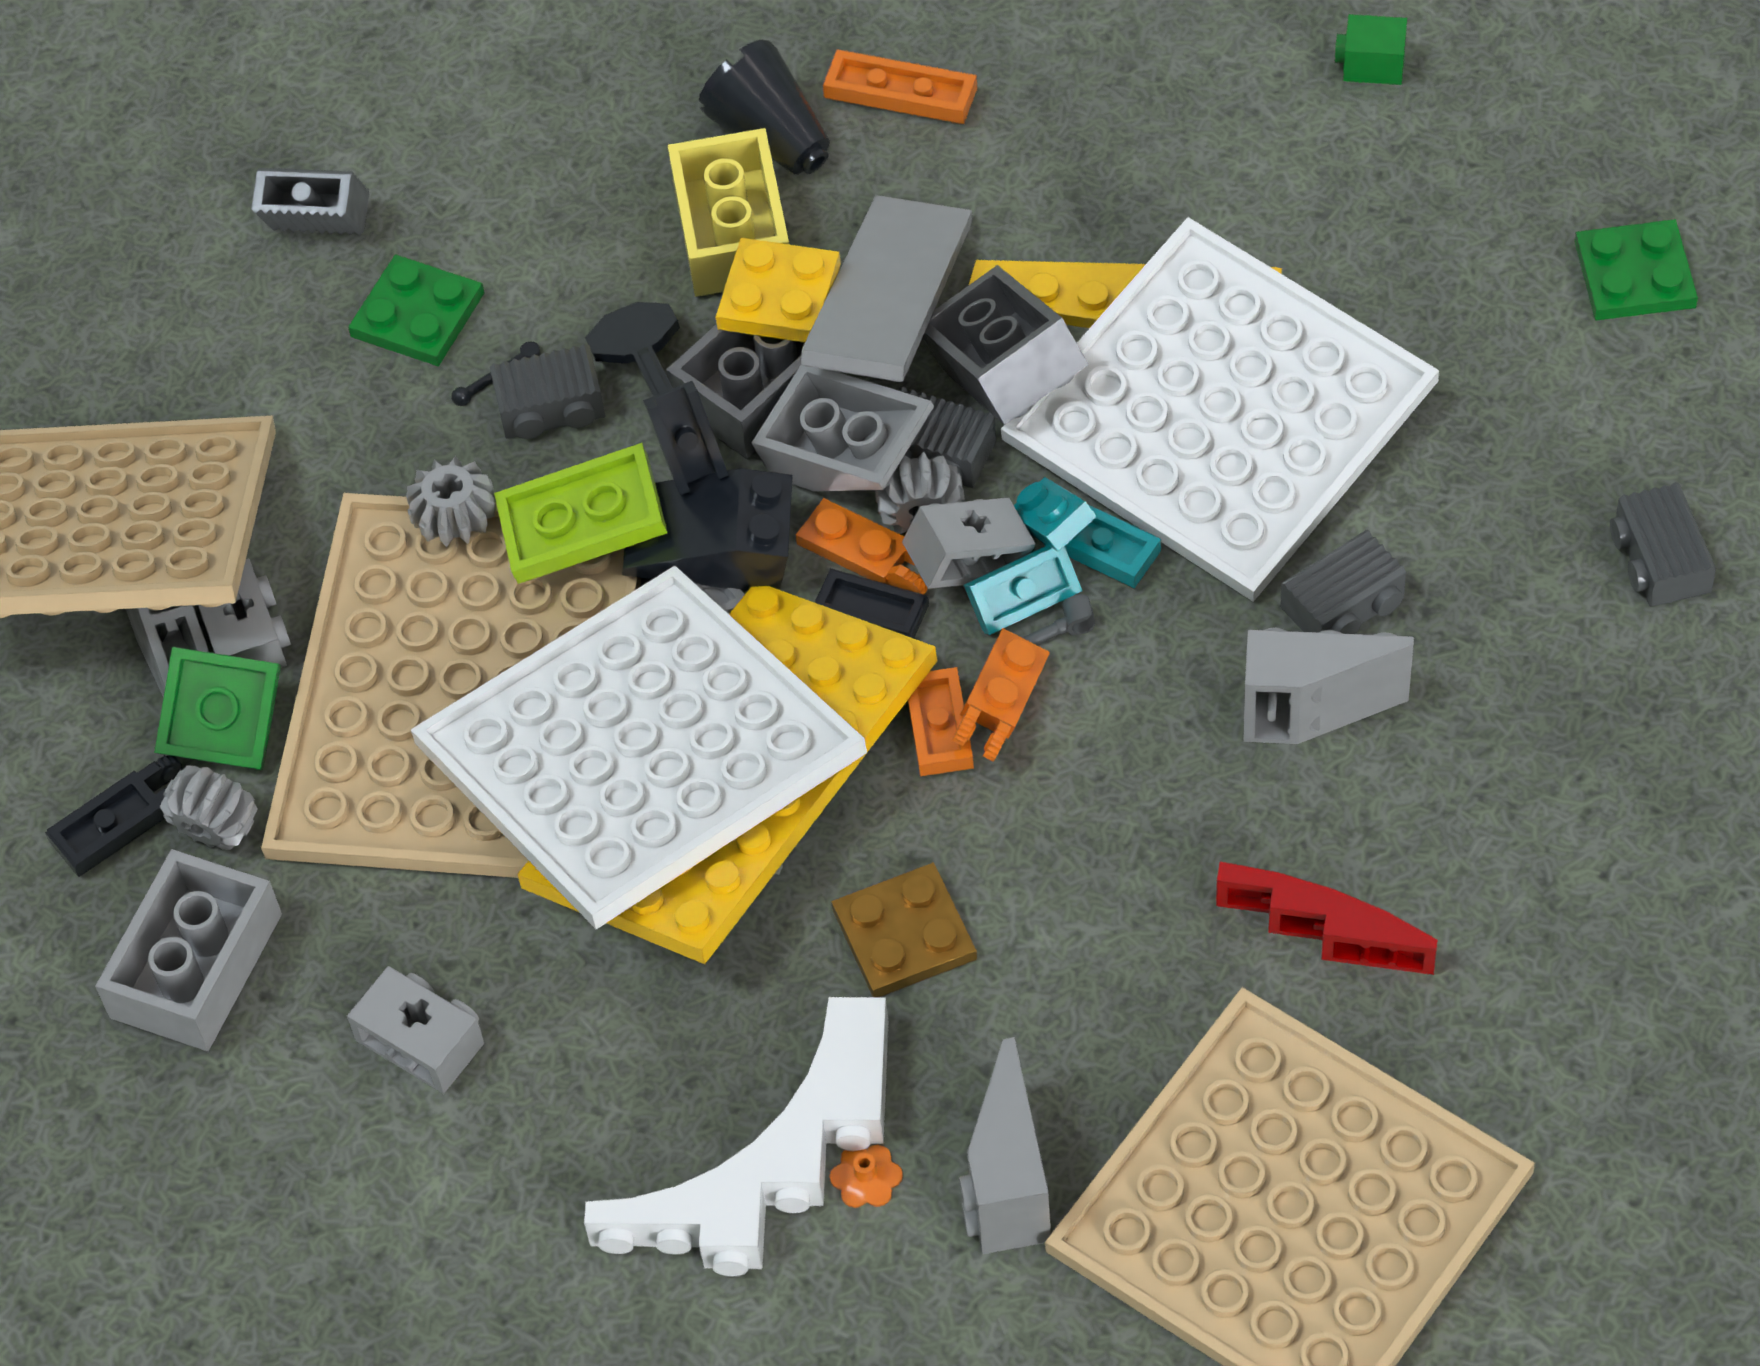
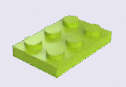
[494,443,667,584]

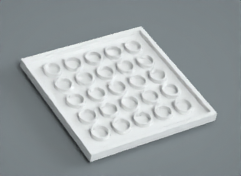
[1001,217,1439,602]
[411,566,867,929]

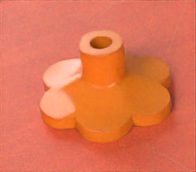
[830,1145,903,1208]

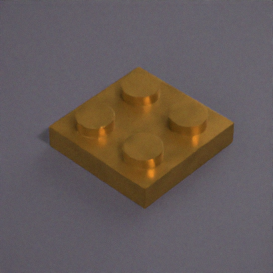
[831,862,977,997]

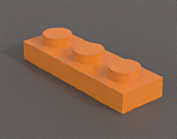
[823,49,977,124]

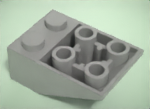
[1243,628,1414,744]

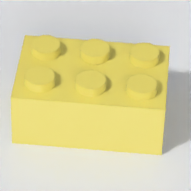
[668,128,789,297]

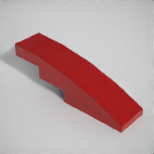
[1216,861,1438,975]

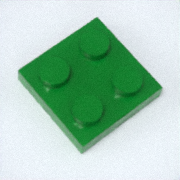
[1575,219,1698,321]
[348,254,485,367]
[154,647,281,770]

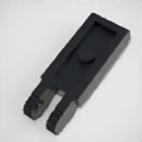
[45,755,183,877]

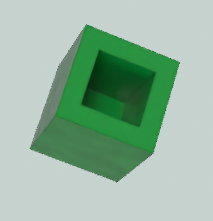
[1335,14,1407,85]

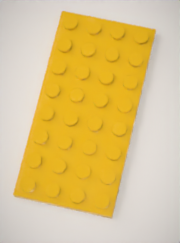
[517,586,938,964]

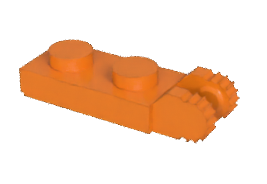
[796,498,928,595]
[952,628,1050,762]

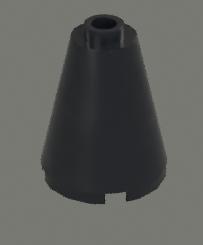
[699,39,830,175]

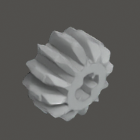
[875,452,965,534]
[406,455,496,547]
[160,766,258,850]

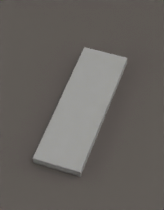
[801,195,972,382]

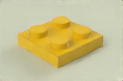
[716,238,841,342]

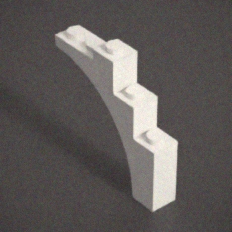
[584,997,889,1276]

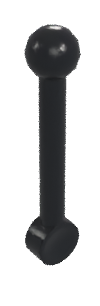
[451,341,540,406]

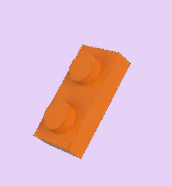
[907,667,974,776]

